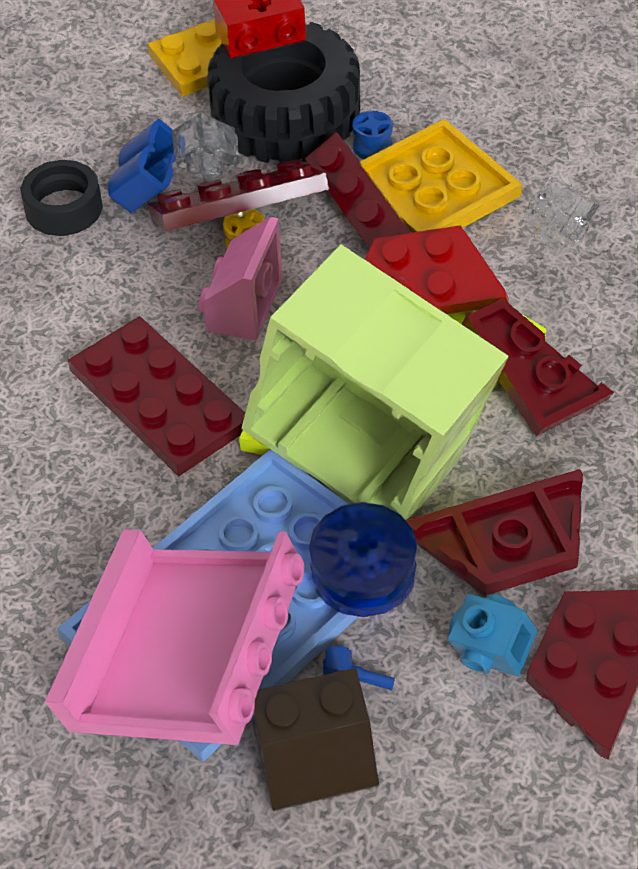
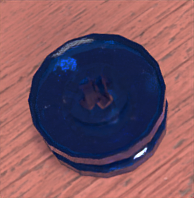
[309,502,417,617]

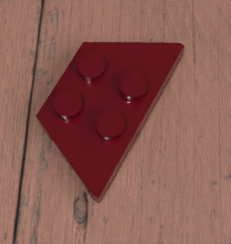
[405,469,583,596]
[526,590,638,760]

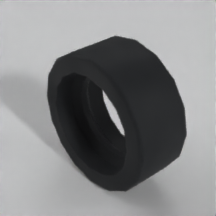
[20,159,103,236]

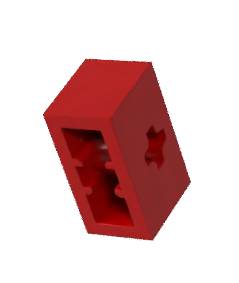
[213,0,306,59]

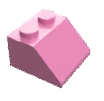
[199,217,283,341]

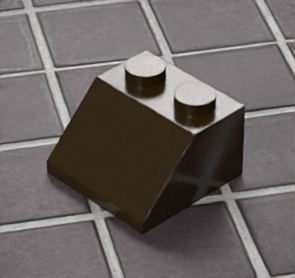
[251,667,379,812]

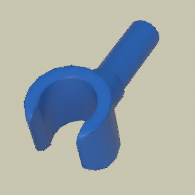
[323,645,395,690]

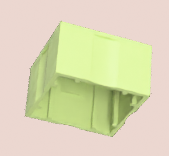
[241,244,509,538]

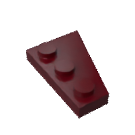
[461,299,614,437]

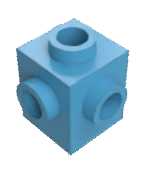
[447,594,538,677]

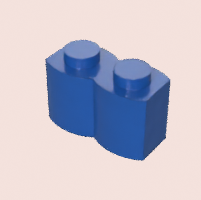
[108,118,182,213]

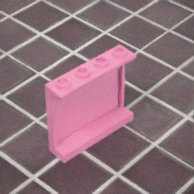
[45,529,304,745]

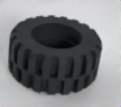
[207,22,360,163]

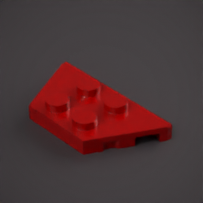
[364,225,509,314]

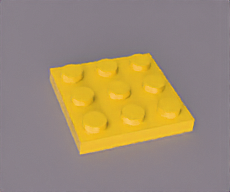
[360,118,522,233]

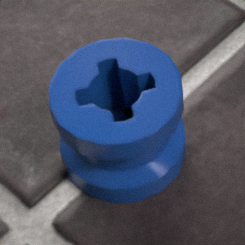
[353,111,393,159]

